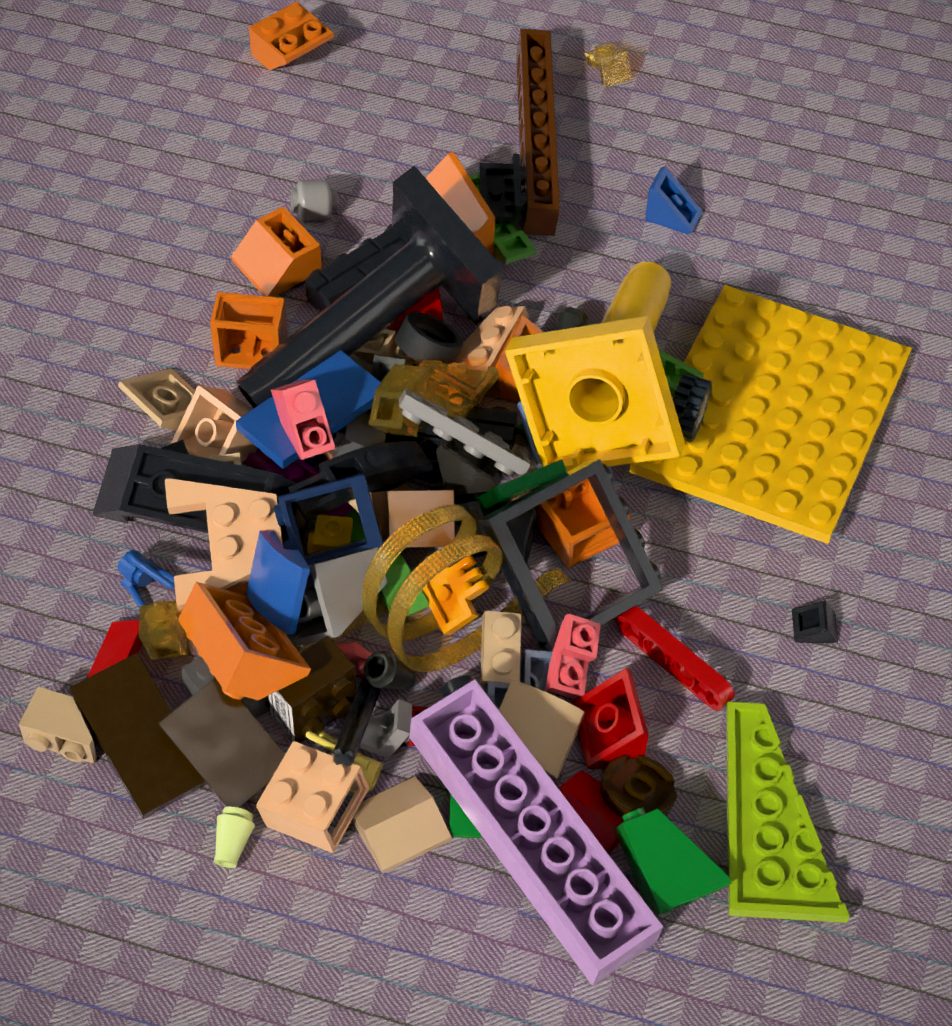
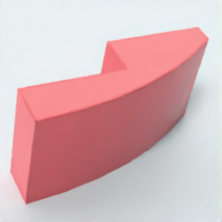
[545,614,601,700]

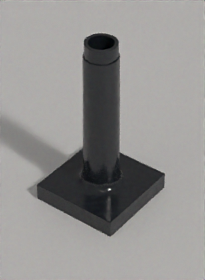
[235,165,504,409]

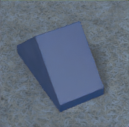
[645,166,703,234]

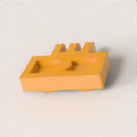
[412,553,489,636]

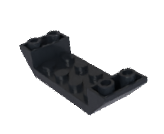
[93,444,309,549]

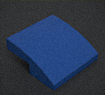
[246,530,310,634]

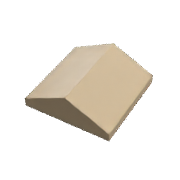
[118,368,195,431]
[352,776,452,874]

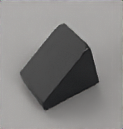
[792,600,838,644]

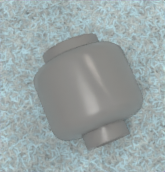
[290,180,338,221]

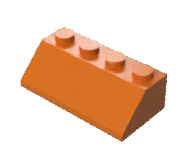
[178,581,311,700]

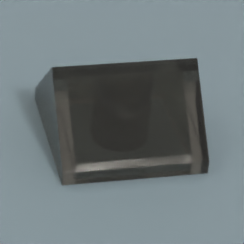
[436,416,503,495]

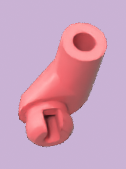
[335,642,372,678]

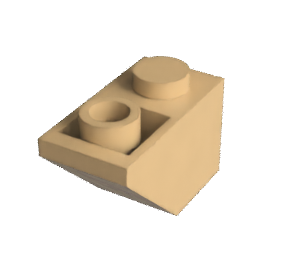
[19,687,97,764]

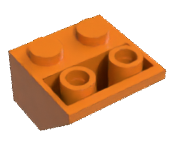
[249,1,334,70]
[231,206,322,297]

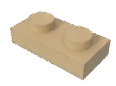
[480,611,521,686]

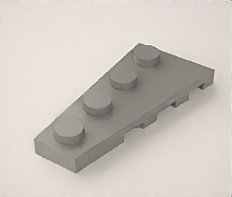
[398,388,531,476]

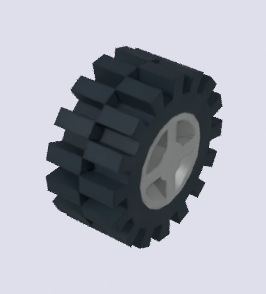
[673,373,712,441]

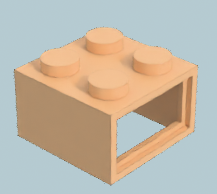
[256,741,369,853]

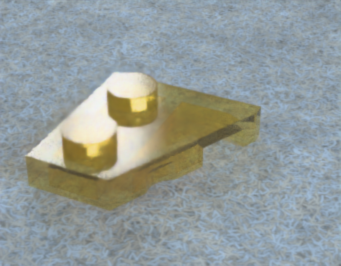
[404,359,499,418]

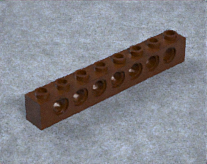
[516,28,560,236]

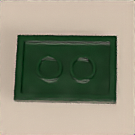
[472,459,567,511]

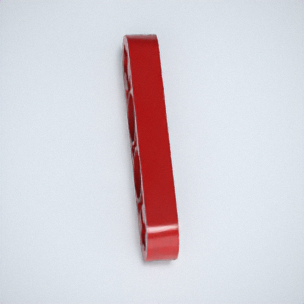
[616,606,735,711]

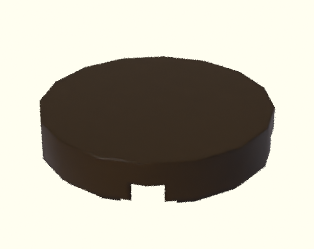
[600,755,677,817]

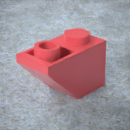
[271,379,336,460]

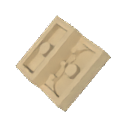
[499,679,585,780]

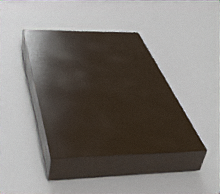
[158,678,285,808]

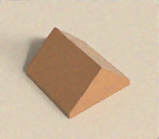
[370,490,455,548]

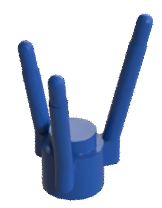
[117,550,175,623]

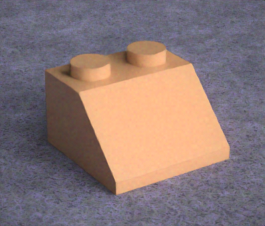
[171,385,258,463]

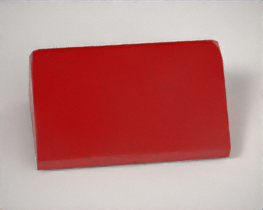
[86,620,147,679]

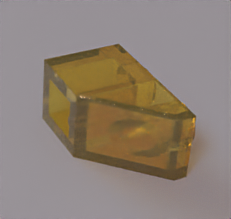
[369,364,429,437]

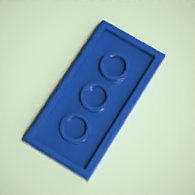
[236,350,388,469]

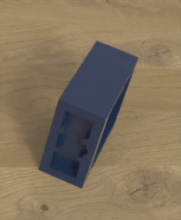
[274,473,383,566]

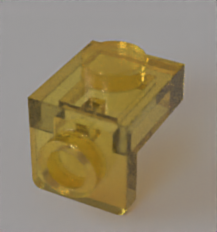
[585,42,632,87]

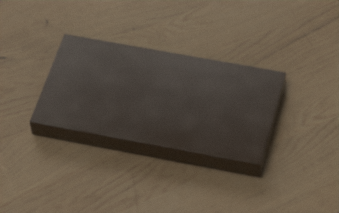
[69,653,207,819]

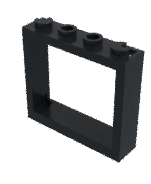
[477,459,664,652]

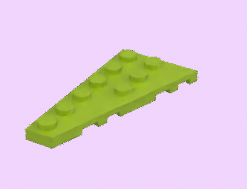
[726,702,850,923]

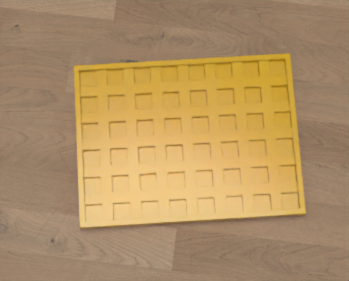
[629,285,912,544]

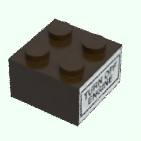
[268,636,356,743]

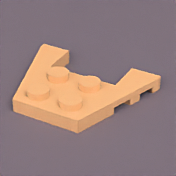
[165,479,283,612]

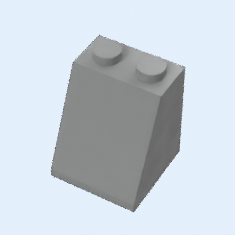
[283,547,387,647]

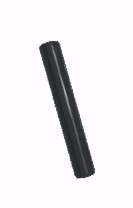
[333,676,381,767]

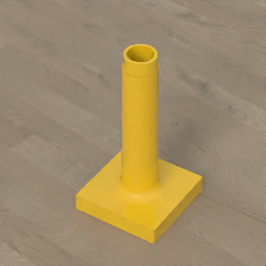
[505,262,685,472]

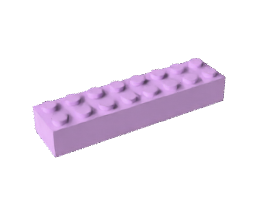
[409,679,663,986]

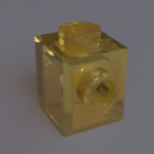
[139,600,187,660]

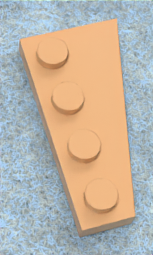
[417,306,529,404]

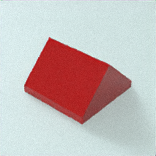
[571,668,649,770]

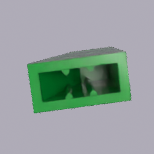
[615,807,732,916]

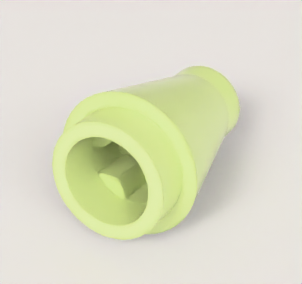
[213,806,255,868]

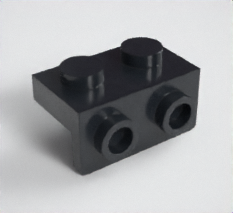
[478,154,527,225]

